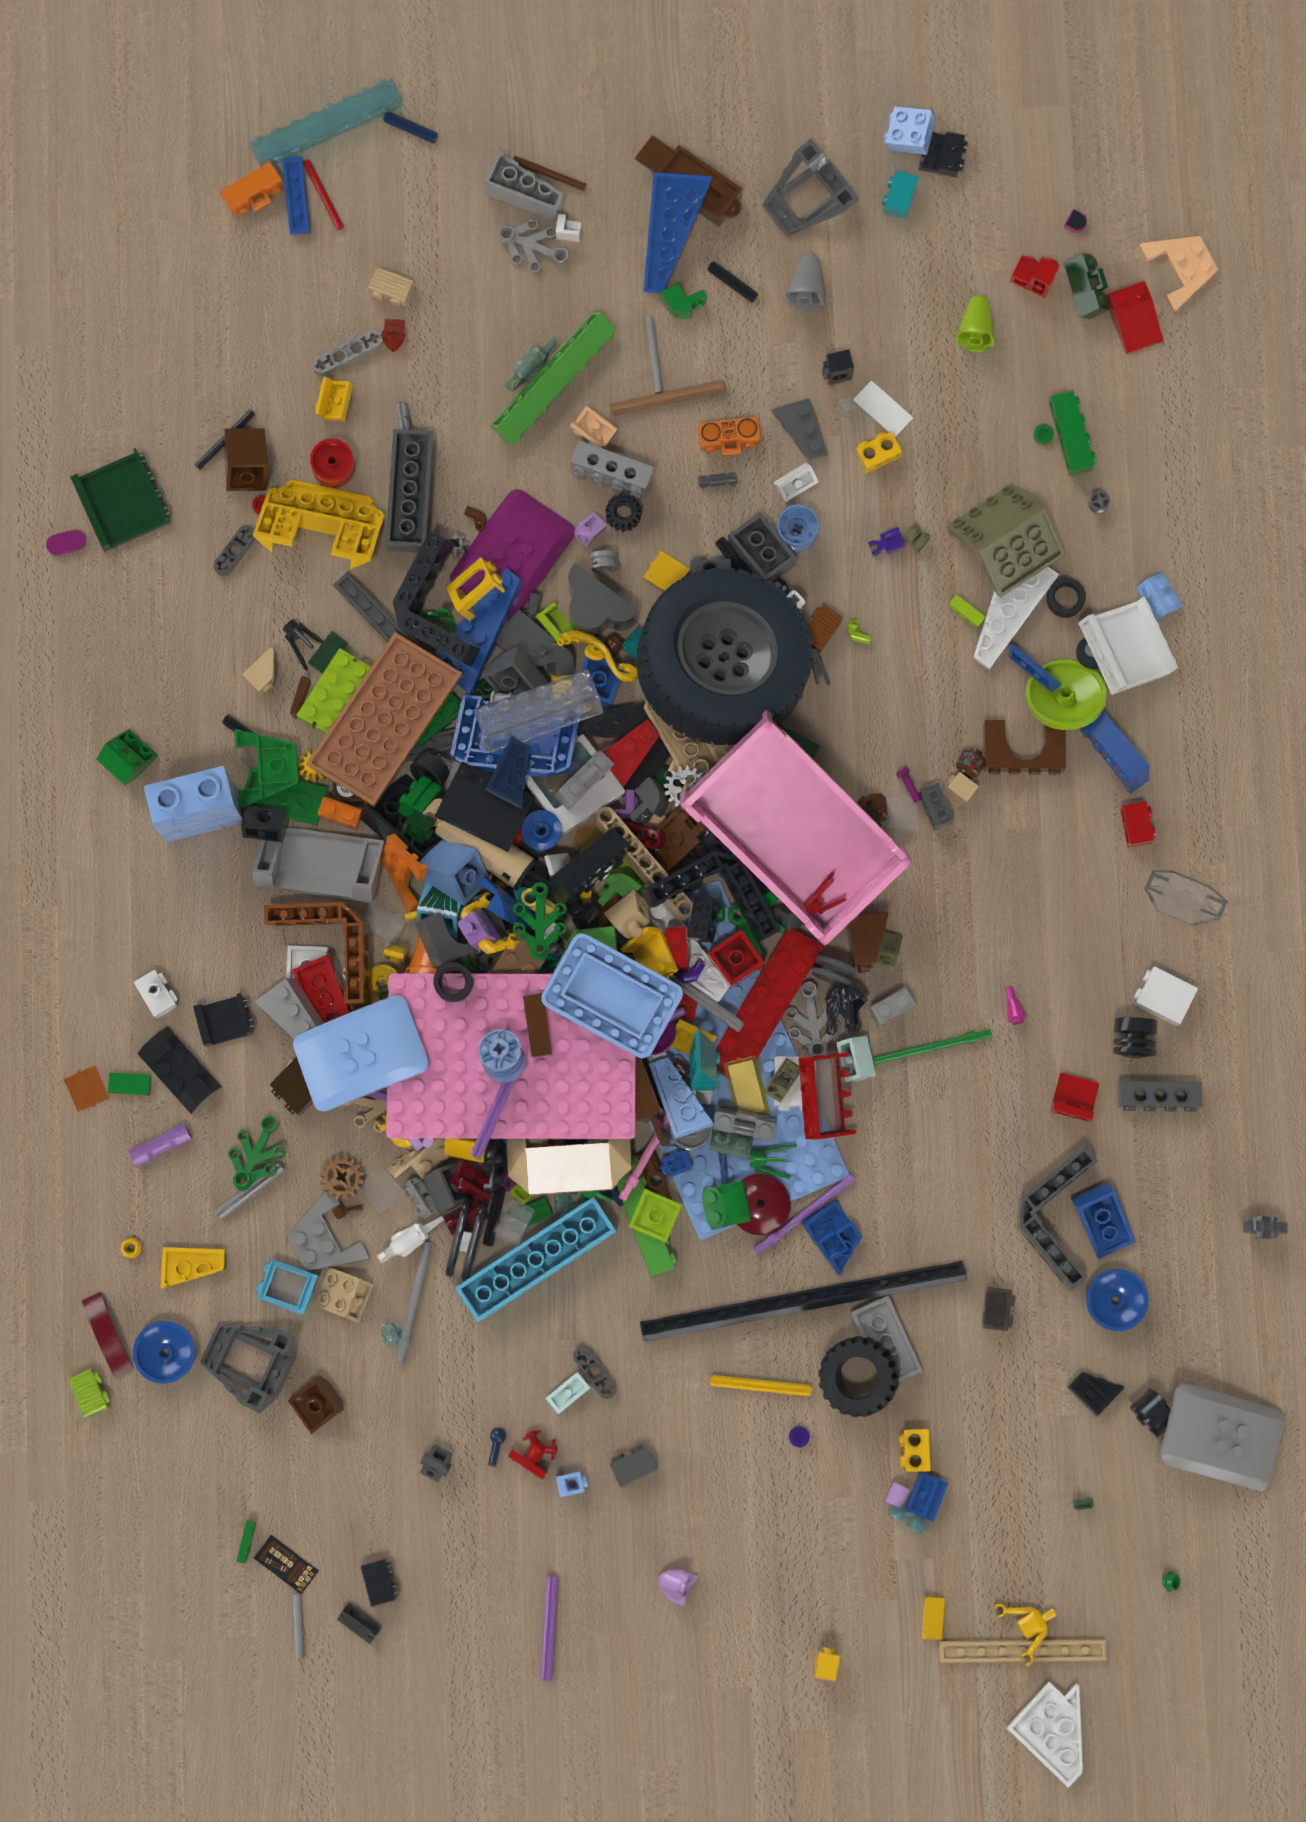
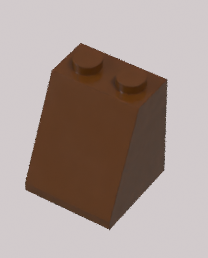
[224,428,268,491]
[846,911,888,973]

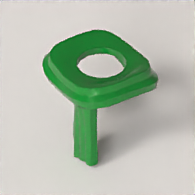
[421,608,454,633]

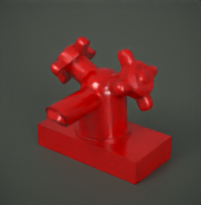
[508,1429,558,1480]

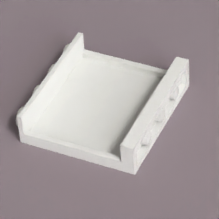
[1079,596,1178,695]

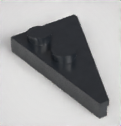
[484,1139,504,1191]

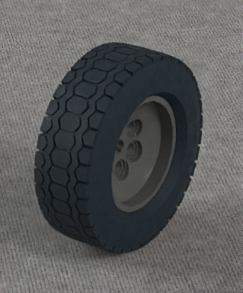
[636,568,812,745]

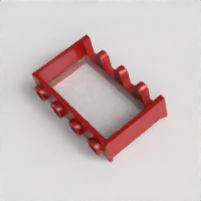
[798,1052,856,1140]

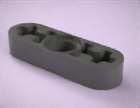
[213,525,256,576]
[573,1346,616,1399]

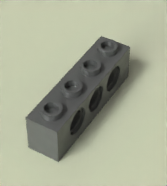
[1118,1081,1203,1112]

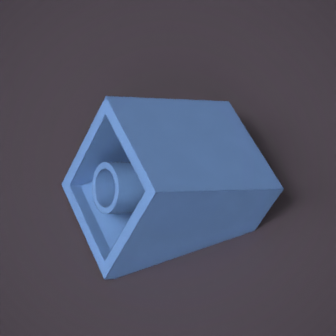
[419,839,490,906]

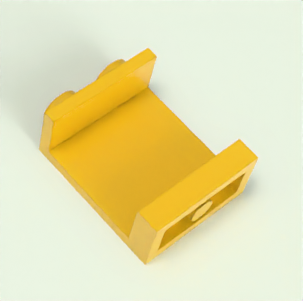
[621,926,678,978]

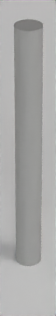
[645,316,663,394]

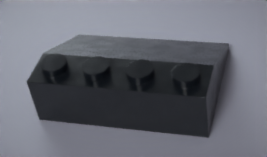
[434,761,535,852]
[360,774,442,862]

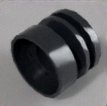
[1113,1017,1158,1059]

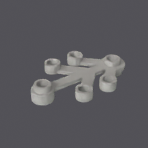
[497,219,569,274]
[785,982,841,1061]

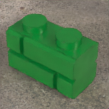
[398,776,443,817]

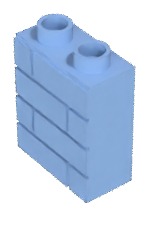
[144,766,243,843]

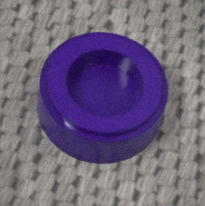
[789,1427,810,1448]

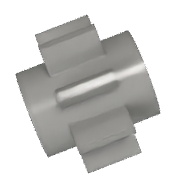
[446,532,468,559]

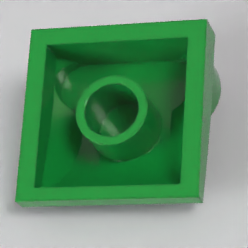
[702,1180,752,1230]

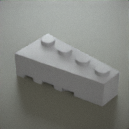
[484,150,564,222]
[255,978,324,1039]

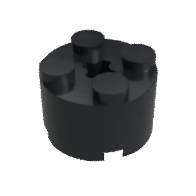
[1130,1388,1171,1438]

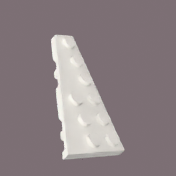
[973,567,1059,670]

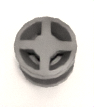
[1088,490,1110,514]

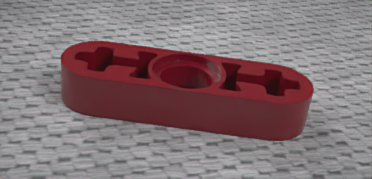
[616,820,666,849]

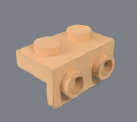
[570,405,619,449]

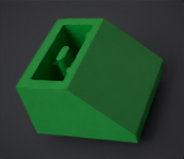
[96,729,158,786]

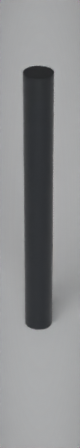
[194,409,255,470]

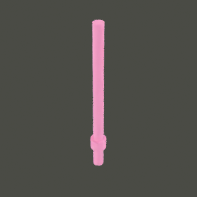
[619,1115,669,1201]

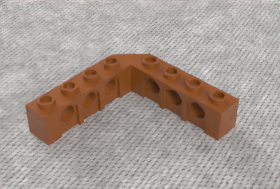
[264,902,371,1005]

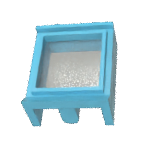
[256,1259,320,1315]

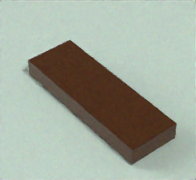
[523,993,552,1058]

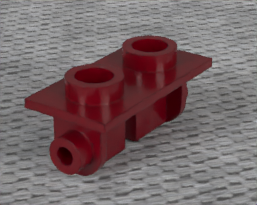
[443,1201,488,1235]

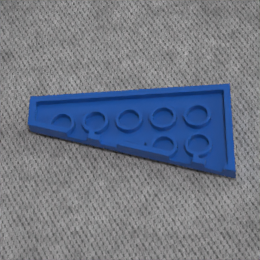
[643,172,713,294]
[433,568,523,695]

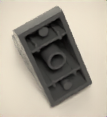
[568,563,638,637]

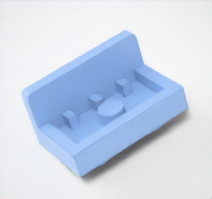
[1137,572,1183,621]

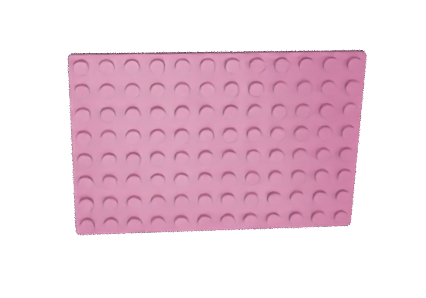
[386,974,635,1139]

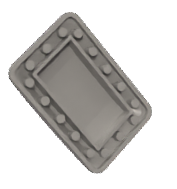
[1160,1384,1285,1491]

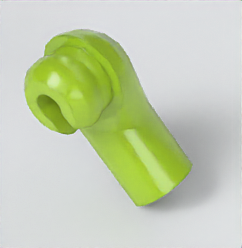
[846,620,871,645]

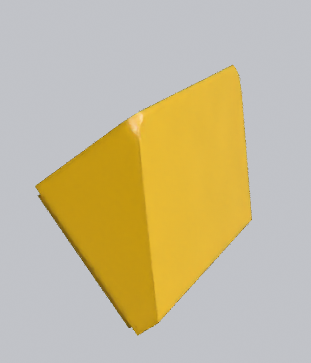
[921,1596,945,1640]

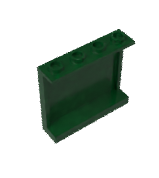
[70,448,171,552]

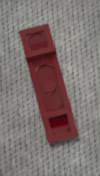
[82,1292,133,1376]

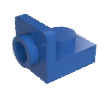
[659,1150,692,1180]

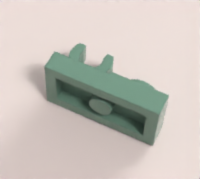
[708,1130,753,1160]

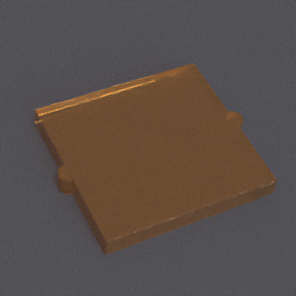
[64,1065,109,1112]

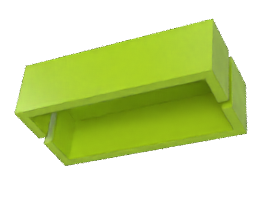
[297,648,371,736]

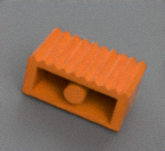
[318,797,362,831]

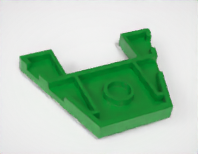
[234,729,299,808]

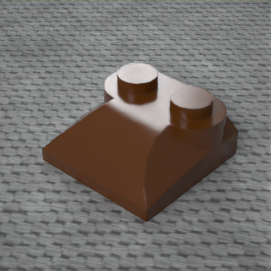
[287,1376,344,1434]

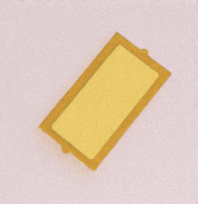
[723,1055,770,1114]

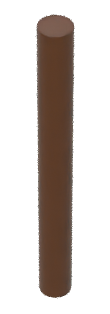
[513,155,587,191]

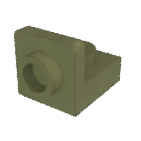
[876,932,903,966]

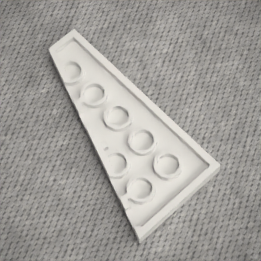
[619,904,730,1003]

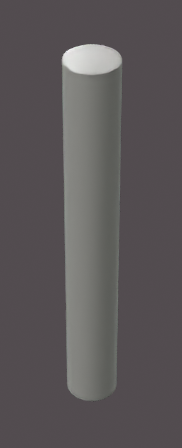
[292,1594,304,1658]

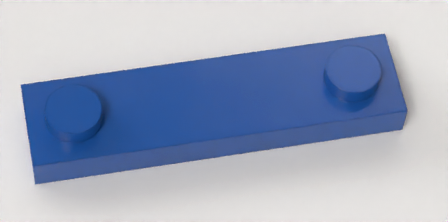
[282,156,310,235]

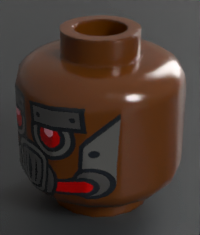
[956,748,985,779]

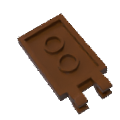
[645,809,709,880]

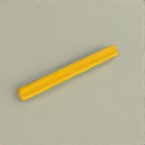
[710,1375,812,1396]

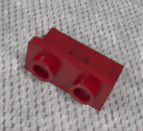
[450,1160,493,1203]

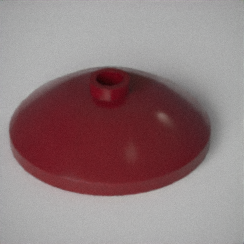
[736,1174,791,1236]

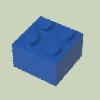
[573,656,625,709]

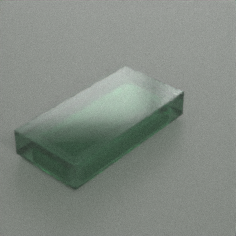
[308,631,348,674]

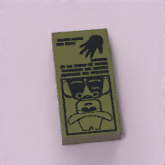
[763,1057,800,1103]

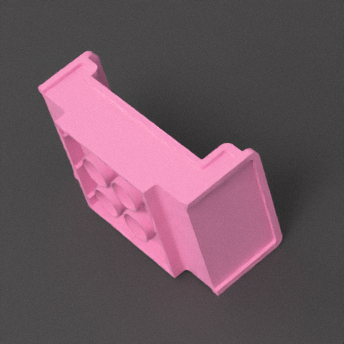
[680,709,912,946]

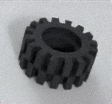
[606,493,641,532]

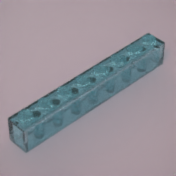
[250,78,403,167]

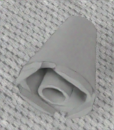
[785,254,824,311]

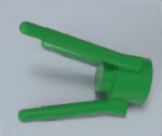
[750,1144,797,1179]

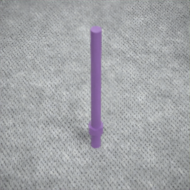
[754,1174,855,1255]

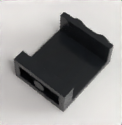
[193,993,255,1047]

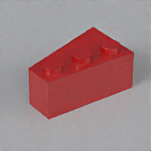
[603,719,660,787]

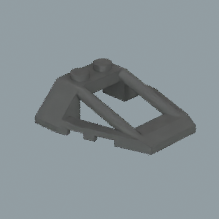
[763,138,859,235]
[200,1324,296,1413]

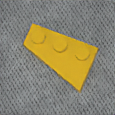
[161,1247,225,1289]

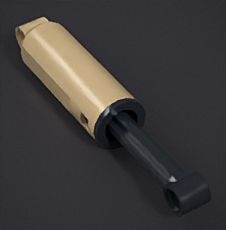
[422,798,600,930]

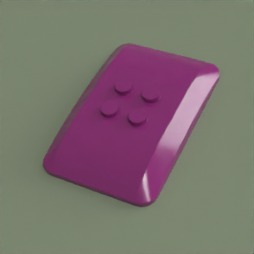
[450,489,575,622]

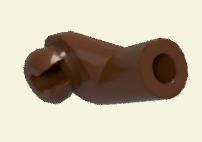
[464,506,487,531]

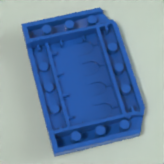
[450,694,582,778]

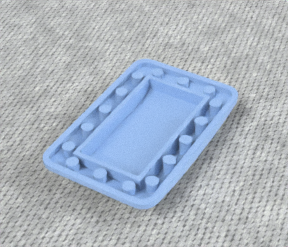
[541,934,683,1058]
[293,995,429,1112]

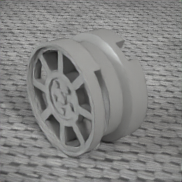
[590,550,619,572]

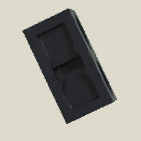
[687,897,721,943]

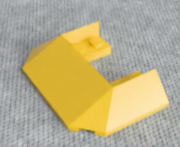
[253,480,384,570]

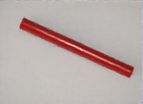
[303,159,344,230]

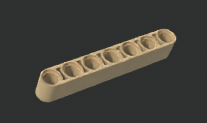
[594,807,693,922]

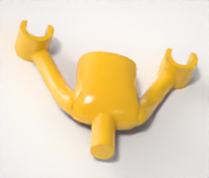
[993,1604,1057,1666]

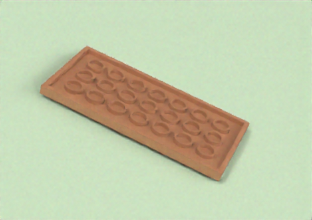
[306,633,463,807]

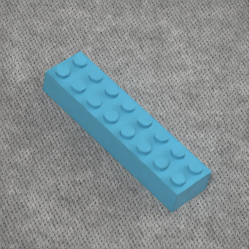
[455,1197,616,1323]

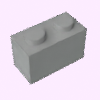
[869,987,916,1027]

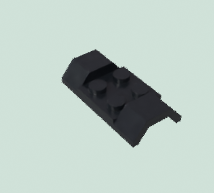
[137,1027,222,1114]

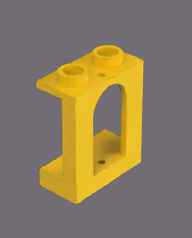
[446,557,505,621]

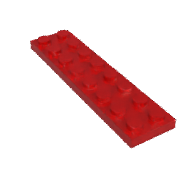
[716,928,824,1080]

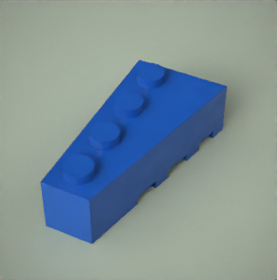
[1080,711,1149,794]

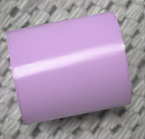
[885,1482,910,1509]

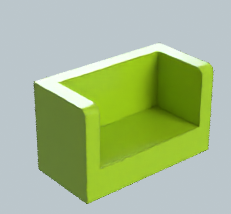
[536,602,578,648]

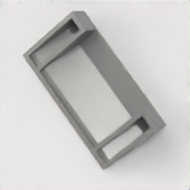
[252,827,385,903]

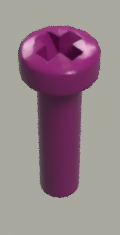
[896,768,922,803]

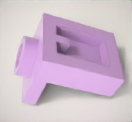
[574,512,608,547]

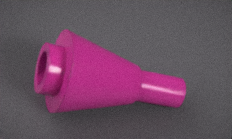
[1005,987,1027,1025]

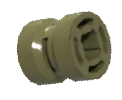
[903,524,931,552]

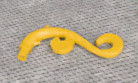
[557,630,638,682]

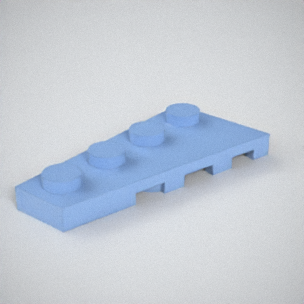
[649,1057,714,1139]

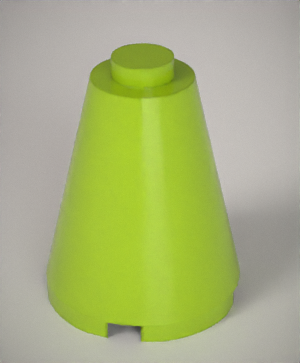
[955,295,995,352]

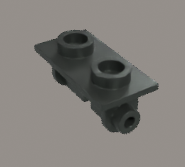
[337,1602,382,1644]

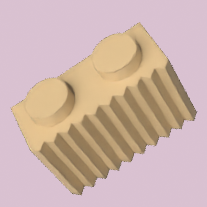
[368,266,415,307]

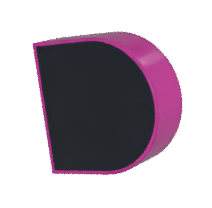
[1064,209,1087,233]

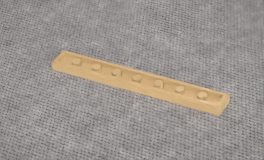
[939,1639,1107,1663]

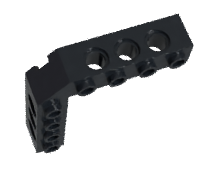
[392,531,480,667]
[640,850,781,942]

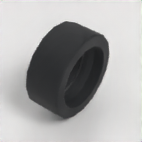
[1047,578,1086,618]
[410,752,450,786]
[433,962,473,1002]

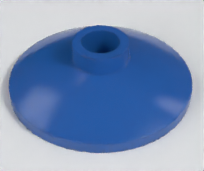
[521,810,562,851]

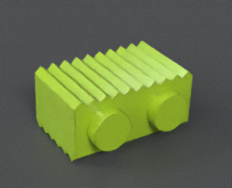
[68,1369,111,1418]

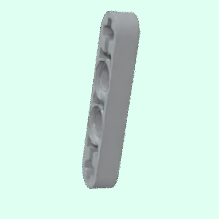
[312,330,384,376]

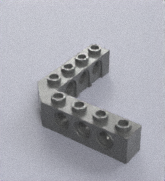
[1017,1146,1098,1292]

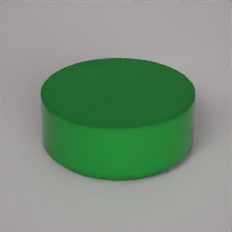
[1033,424,1054,445]

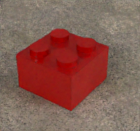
[707,930,765,989]

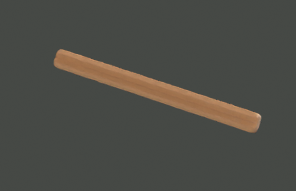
[610,380,725,415]

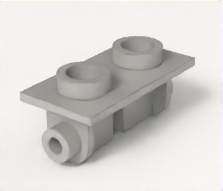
[402,1176,438,1221]

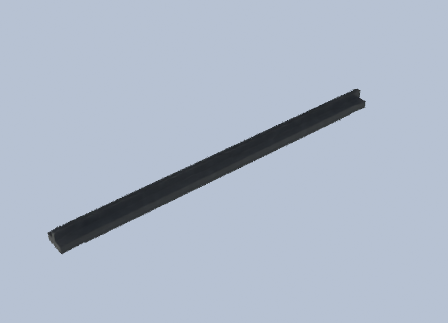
[640,1261,967,1341]

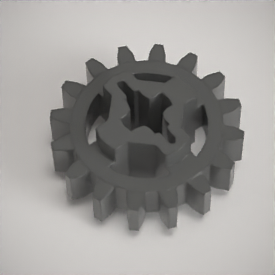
[1242,1216,1288,1239]

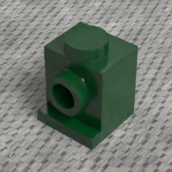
[401,809,435,844]

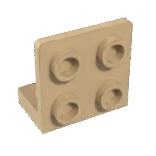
[315,1268,374,1323]

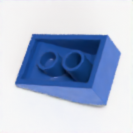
[1071,1182,1135,1259]

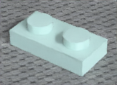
[545,1372,590,1414]

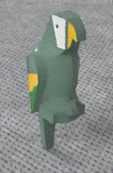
[505,337,557,392]

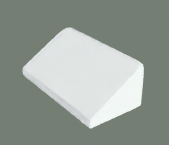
[773,463,819,502]

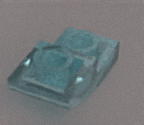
[888,1505,929,1534]

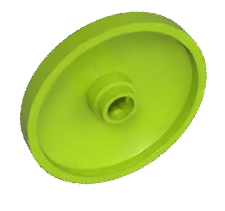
[1026,659,1107,730]

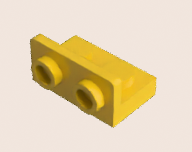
[670,1019,717,1055]

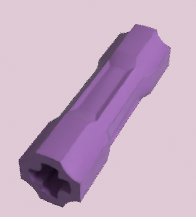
[128,1123,192,1167]

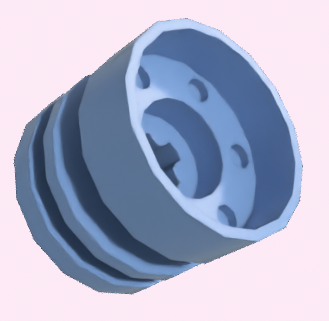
[776,504,819,553]
[478,1030,526,1083]

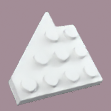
[1006,1681,1083,1788]

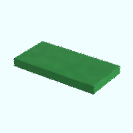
[244,767,329,827]

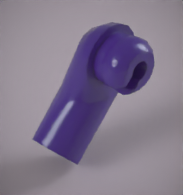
[676,961,706,984]

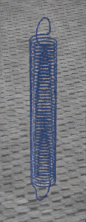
[718,1152,729,1185]

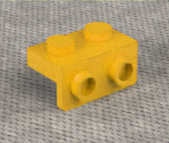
[315,377,354,422]

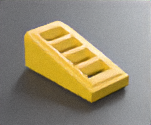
[383,945,409,964]

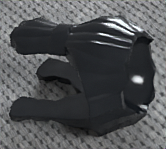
[824,986,868,1035]

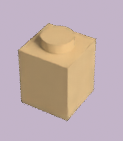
[946,772,979,805]

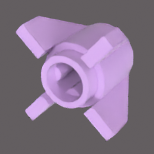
[658,1569,697,1606]

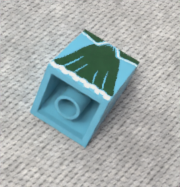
[417,882,466,940]

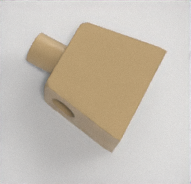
[604,889,650,939]

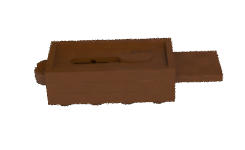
[635,135,743,227]
[635,1056,671,1147]

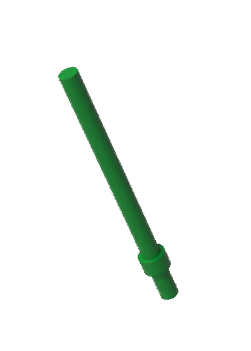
[872,1029,992,1065]

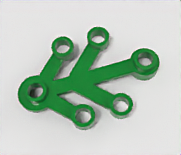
[513,882,567,960]
[228,1116,286,1191]

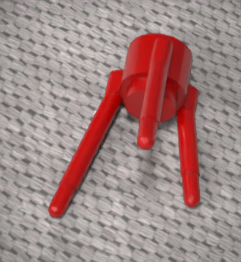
[803,872,847,915]

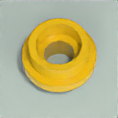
[121,1238,142,1258]

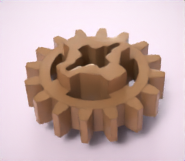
[319,1156,364,1201]

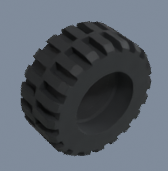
[818,1336,900,1418]

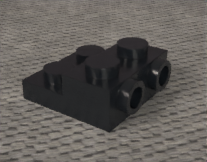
[919,132,968,178]

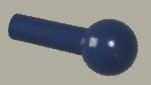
[488,1427,506,1467]

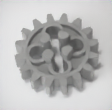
[664,765,703,807]

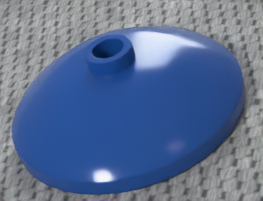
[1086,1269,1148,1331]
[133,1321,195,1384]

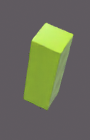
[948,594,986,629]

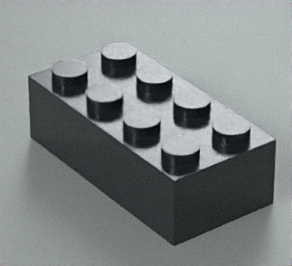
[548,827,629,906]

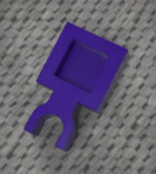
[868,527,906,556]

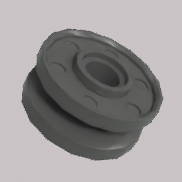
[811,955,857,987]

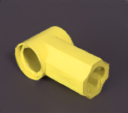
[521,888,561,919]

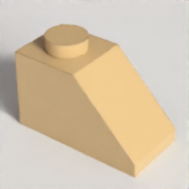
[242,647,276,696]

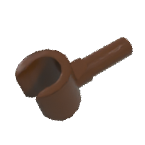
[333,1205,363,1219]

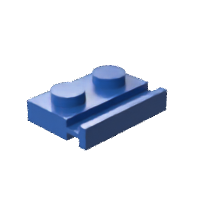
[905,1471,948,1522]

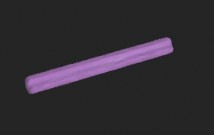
[471,1080,516,1159]
[541,1575,558,1681]

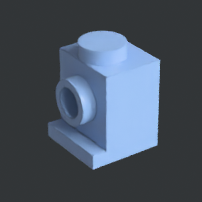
[556,1472,588,1497]

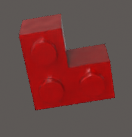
[1010,255,1060,298]

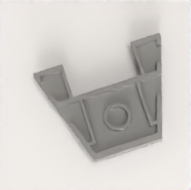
[287,1191,370,1271]

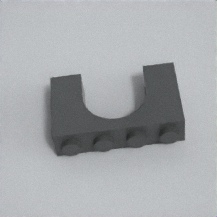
[415,891,508,967]

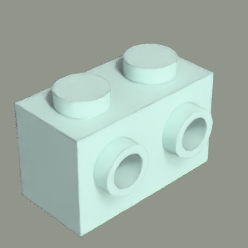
[836,1036,876,1082]

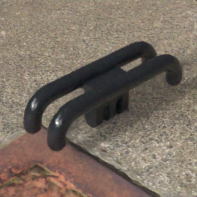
[445,1198,488,1281]

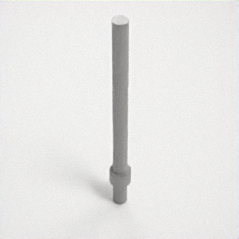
[395,1242,432,1364]

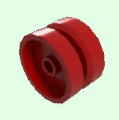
[310,438,355,488]

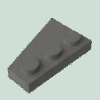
[772,398,827,461]

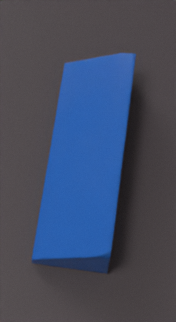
[1009,644,1061,692]

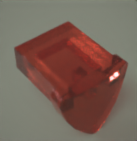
[381,319,405,352]

